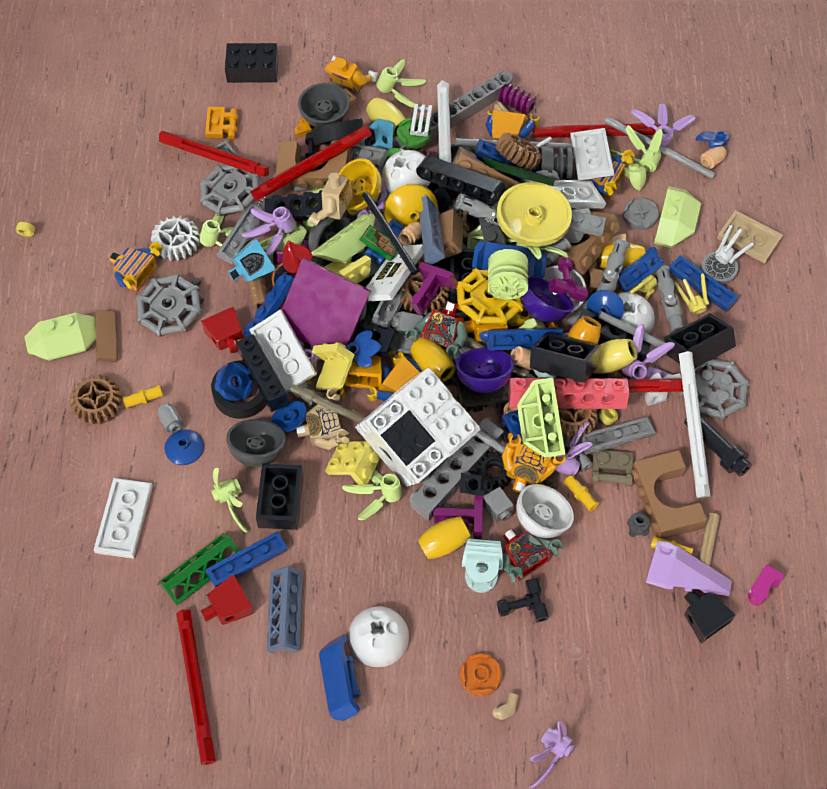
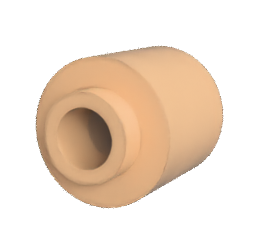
[701,146,727,169]
[399,222,422,246]
[510,346,531,370]

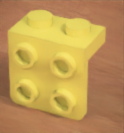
[325,255,371,284]
[312,342,355,390]
[325,441,380,485]

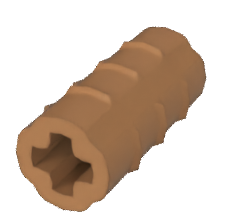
[248,275,267,310]

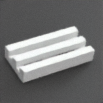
[410,104,432,137]

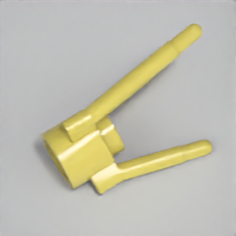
[674,273,709,315]
[619,274,657,300]

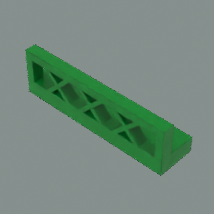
[158,533,239,605]

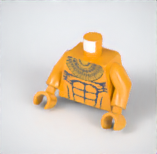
[502,433,566,493]

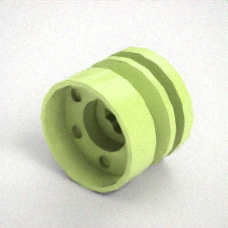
[488,249,528,300]

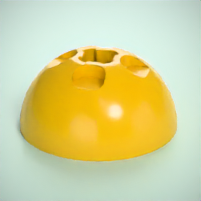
[338,159,382,211]

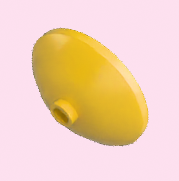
[384,184,438,227]

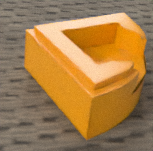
[295,118,312,138]

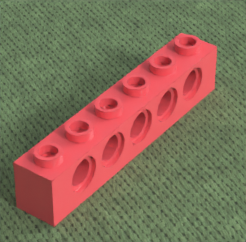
[508,378,629,409]

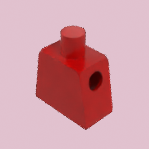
[201,307,243,353]
[200,575,254,625]

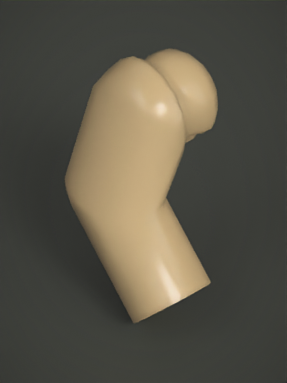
[492,693,519,720]

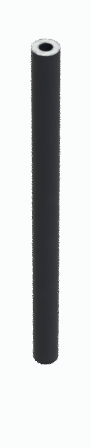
[362,192,419,275]

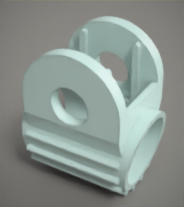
[462,539,503,593]

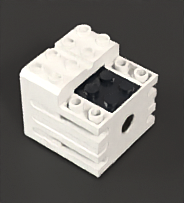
[355,368,480,487]

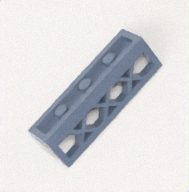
[419,195,445,265]
[267,567,303,653]

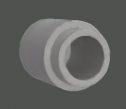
[157,403,183,433]

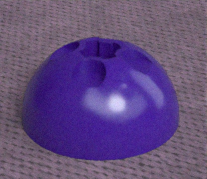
[521,276,574,322]
[456,348,514,393]

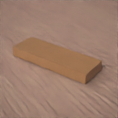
[95,310,117,362]

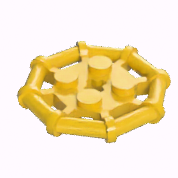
[456,268,524,326]

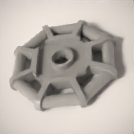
[200,164,260,216]
[135,273,202,337]
[679,359,750,420]

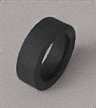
[311,119,364,146]
[211,360,267,419]

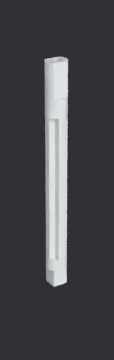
[437,80,452,163]
[679,352,710,498]

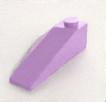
[646,540,732,596]

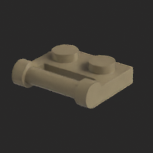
[592,450,633,486]

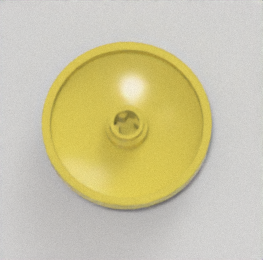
[497,182,572,247]

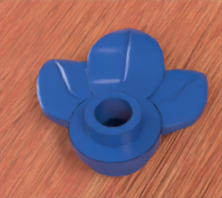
[696,131,730,148]
[346,330,382,367]

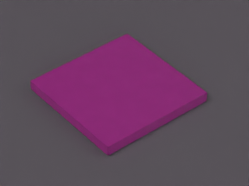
[282,258,372,346]

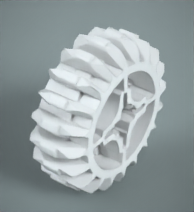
[151,215,200,261]

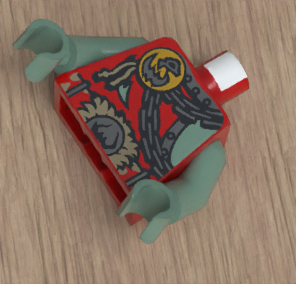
[406,301,468,358]
[502,529,564,583]

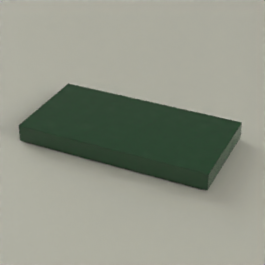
[482,157,555,186]

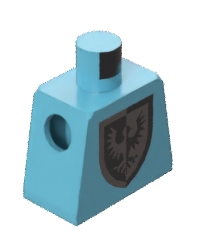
[361,118,393,150]
[228,239,276,281]

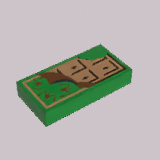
[359,225,397,261]

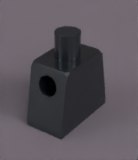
[684,590,735,644]

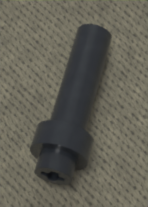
[684,415,752,477]

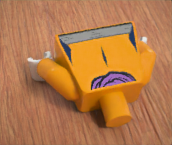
[325,55,378,93]

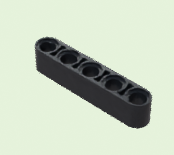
[416,155,505,204]

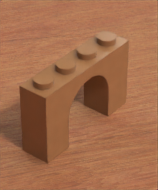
[275,141,353,189]
[452,147,525,195]
[402,208,463,269]
[547,212,620,275]
[630,450,707,539]

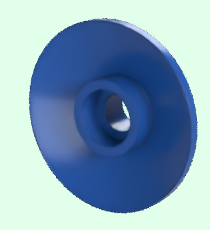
[586,290,624,320]
[271,401,307,433]
[165,430,204,465]

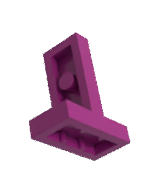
[410,262,458,315]
[434,495,483,540]

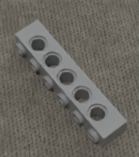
[410,418,504,522]

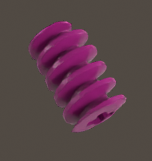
[497,84,536,115]

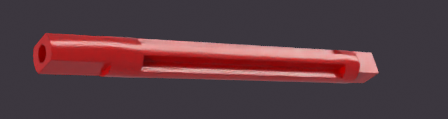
[533,123,661,138]
[250,125,372,202]
[159,131,270,177]
[627,379,684,393]
[176,609,216,765]

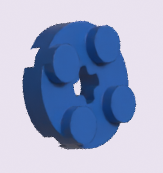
[215,363,252,402]

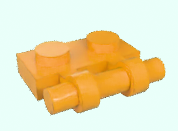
[205,107,239,140]

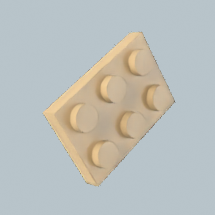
[717,210,783,264]

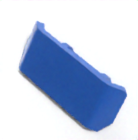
[472,241,547,278]
[319,634,361,721]

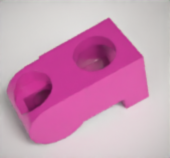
[748,564,785,606]

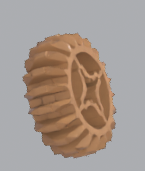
[496,133,542,170]
[398,272,449,316]
[69,374,122,425]
[558,408,598,440]

